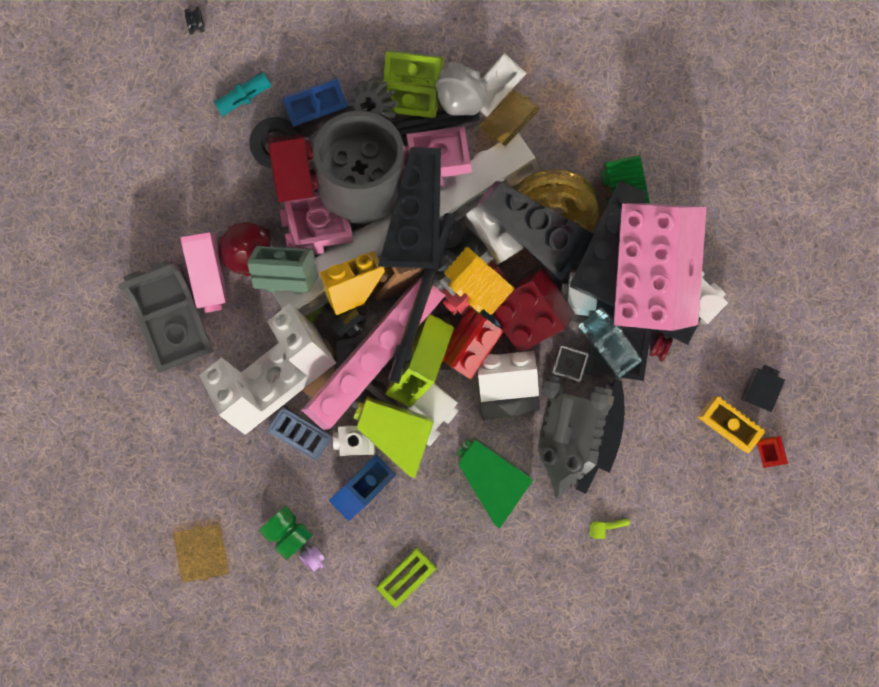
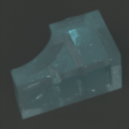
[578,308,642,378]

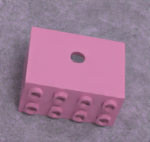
[614,203,707,331]

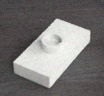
[480,53,527,117]

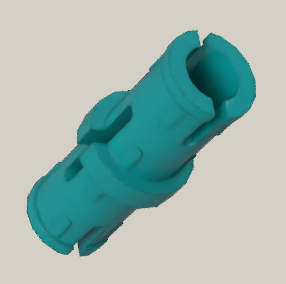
[213,71,272,117]

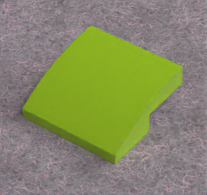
[384,50,445,118]

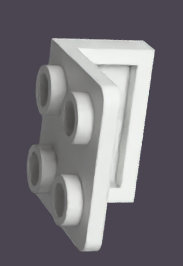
[464,206,523,265]

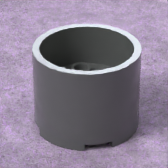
[313,111,404,224]

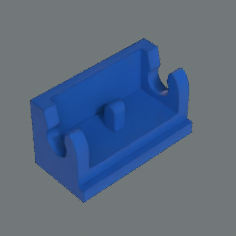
[283,77,348,127]

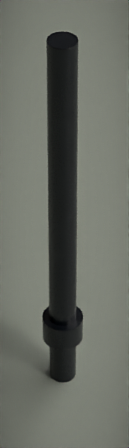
[388,213,456,384]

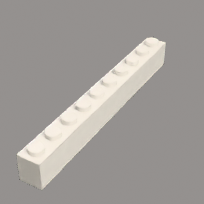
[272,131,540,316]

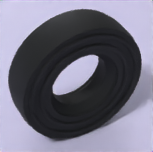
[249,117,300,169]

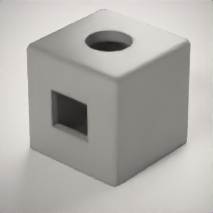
[551,345,589,381]

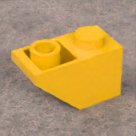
[319,251,385,315]

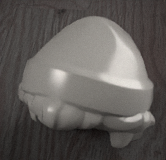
[436,62,487,115]

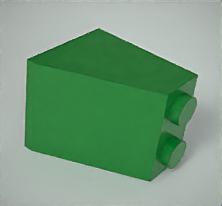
[456,436,533,529]

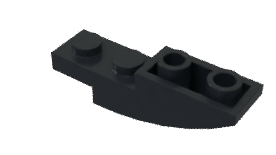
[574,378,625,494]

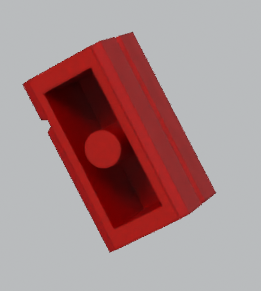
[442,308,504,380]

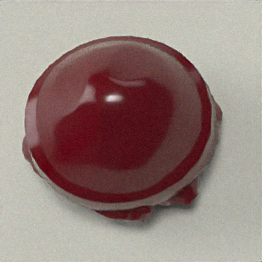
[219,222,271,276]

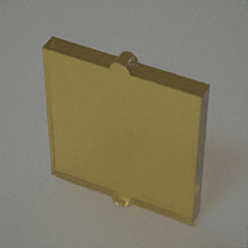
[479,89,540,147]
[173,524,229,582]

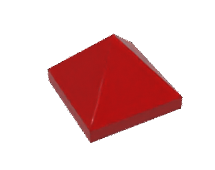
[757,436,788,468]

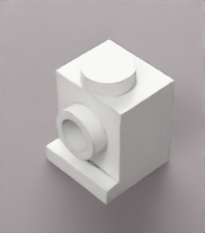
[333,425,376,456]

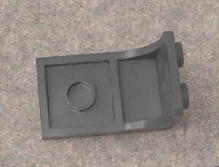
[118,260,214,373]

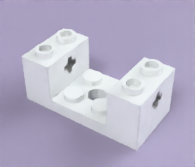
[199,303,336,435]

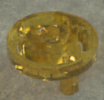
[513,169,598,232]

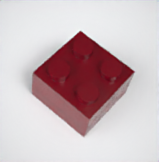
[267,134,318,203]
[493,267,576,352]

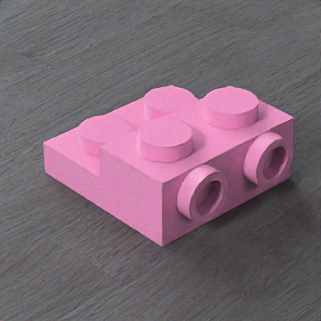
[403,126,472,186]
[279,192,353,255]

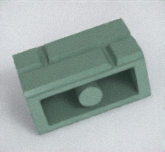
[247,246,318,294]

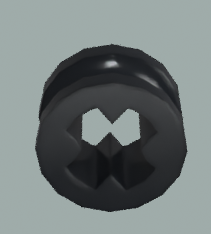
[184,6,205,35]

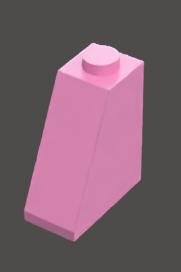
[180,232,228,313]

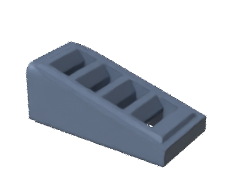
[267,406,332,461]

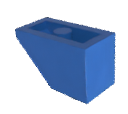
[328,454,396,522]

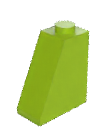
[385,314,454,408]
[353,396,434,478]

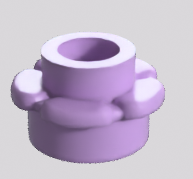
[298,546,325,573]

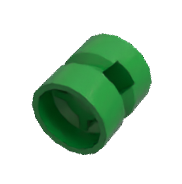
[258,505,313,560]

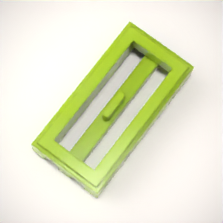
[375,547,437,609]

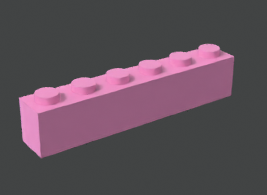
[302,276,445,430]

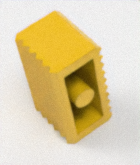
[444,247,515,315]
[697,396,765,454]

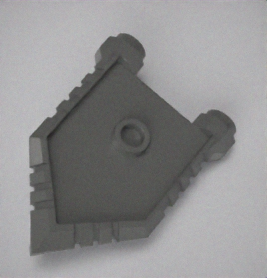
[538,375,614,499]

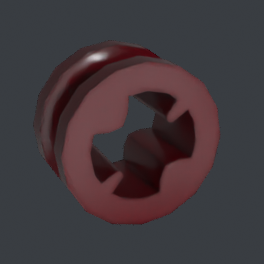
[649,333,673,362]

